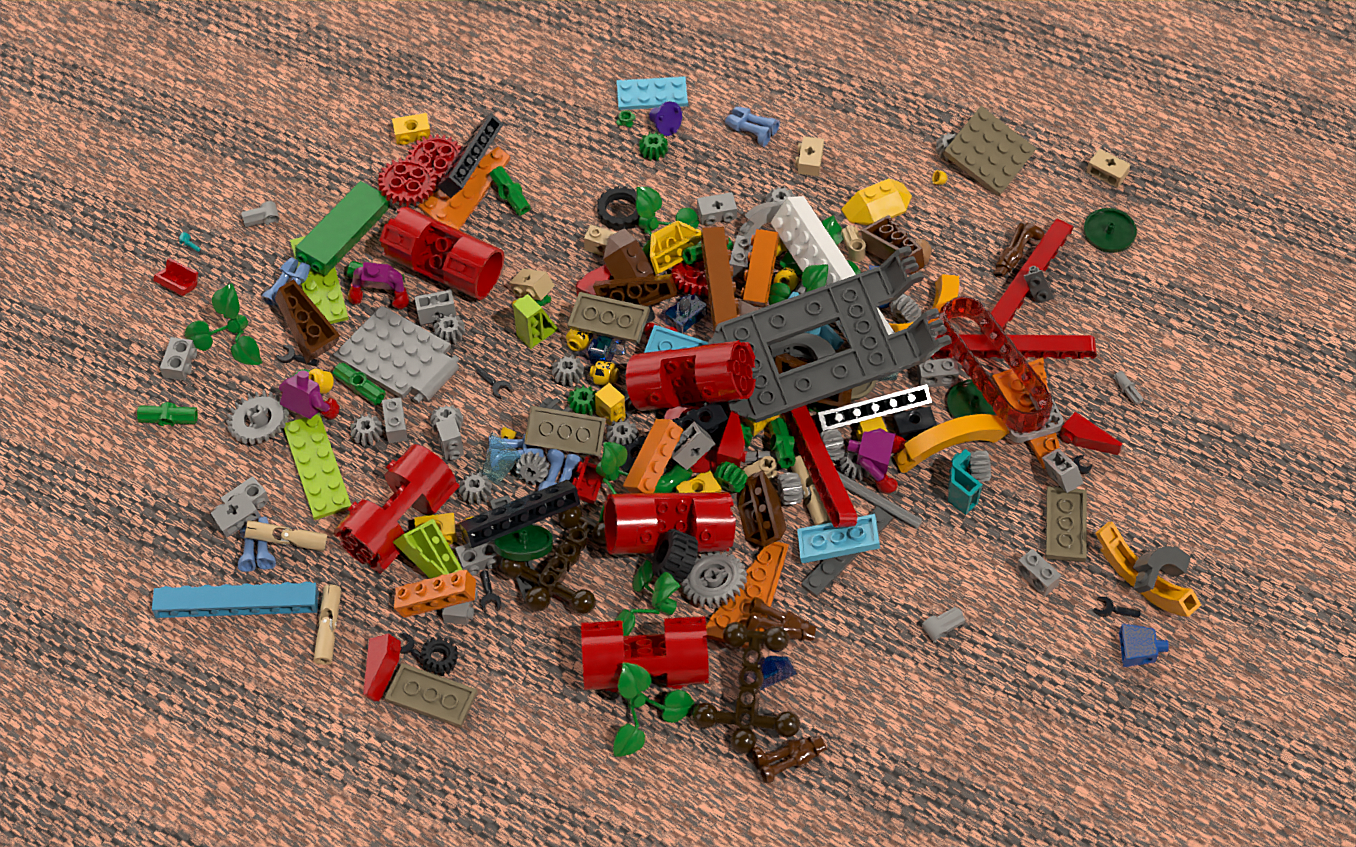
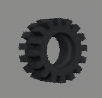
[420,636,458,676]

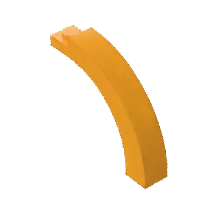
[888,274,959,333]
[893,414,1010,473]
[1095,522,1201,617]

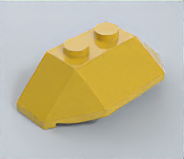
[841,178,912,225]
[650,221,701,274]

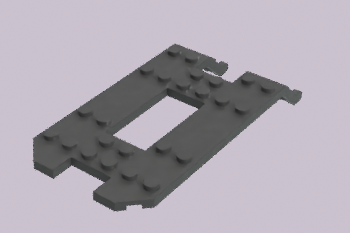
[707,246,952,423]

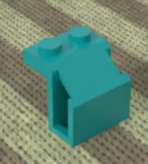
[948,449,983,515]

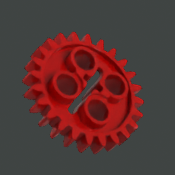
[407,134,462,182]
[378,157,436,207]
[671,260,708,297]

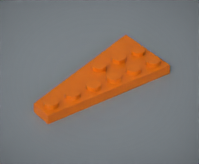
[418,146,510,230]
[992,358,1060,469]
[706,541,789,648]

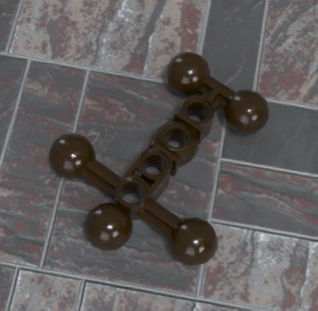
[500,506,607,615]
[692,622,800,754]

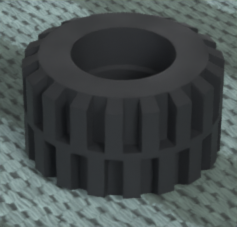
[652,529,698,584]

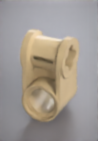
[742,456,777,480]

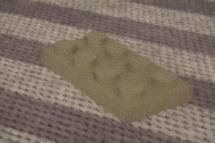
[567,292,650,344]
[524,406,606,456]
[1045,486,1087,562]
[385,663,478,728]

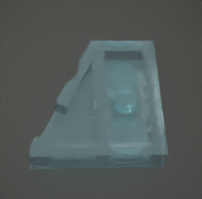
[482,431,522,485]

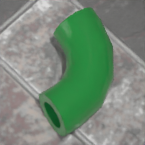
[653,462,693,493]

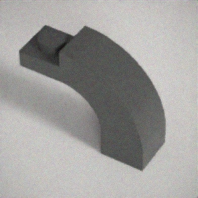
[769,333,836,362]
[1133,546,1191,593]

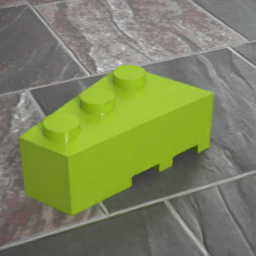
[513,294,559,349]
[393,519,463,579]

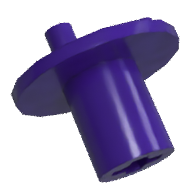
[649,101,682,136]

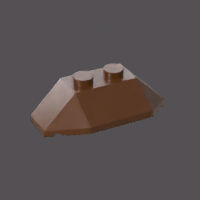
[603,228,656,279]
[738,470,787,547]

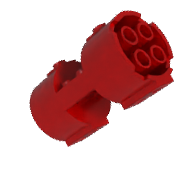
[379,206,504,300]
[626,340,756,411]
[334,444,460,574]
[603,492,736,554]
[581,616,709,692]

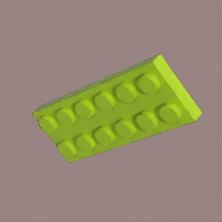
[290,236,349,324]
[284,413,351,520]

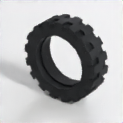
[597,186,640,231]

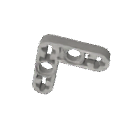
[1009,383,1063,443]

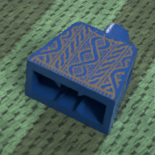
[1119,624,1169,667]

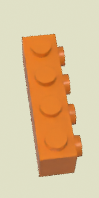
[741,229,780,307]
[623,419,683,493]
[394,570,476,618]

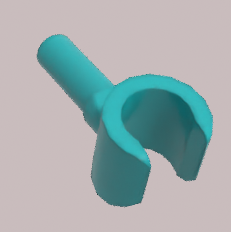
[179,232,201,252]

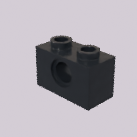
[892,407,937,440]

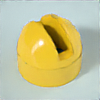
[932,170,948,185]
[500,426,517,439]

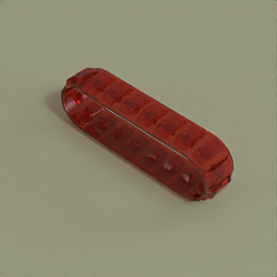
[938,296,1053,433]

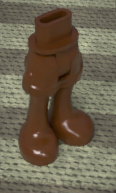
[993,222,1044,277]
[745,597,816,641]
[752,736,827,784]

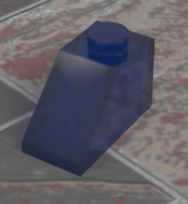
[751,656,797,690]

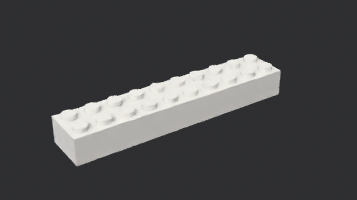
[770,196,894,341]

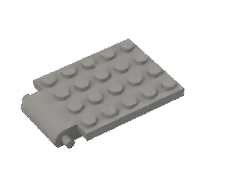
[333,305,459,404]

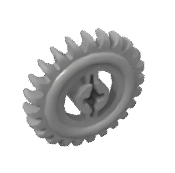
[226,391,289,444]
[681,552,747,608]

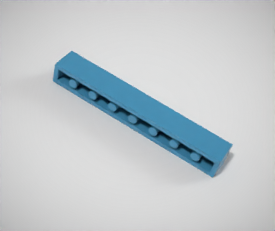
[152,581,319,618]

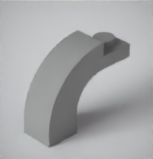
[738,202,783,238]

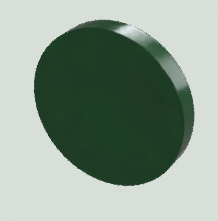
[1083,208,1137,253]
[947,379,1003,419]
[495,524,553,561]

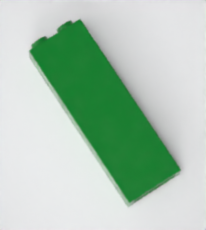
[295,181,390,276]

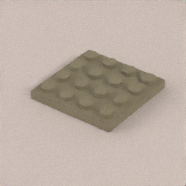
[942,106,1037,196]

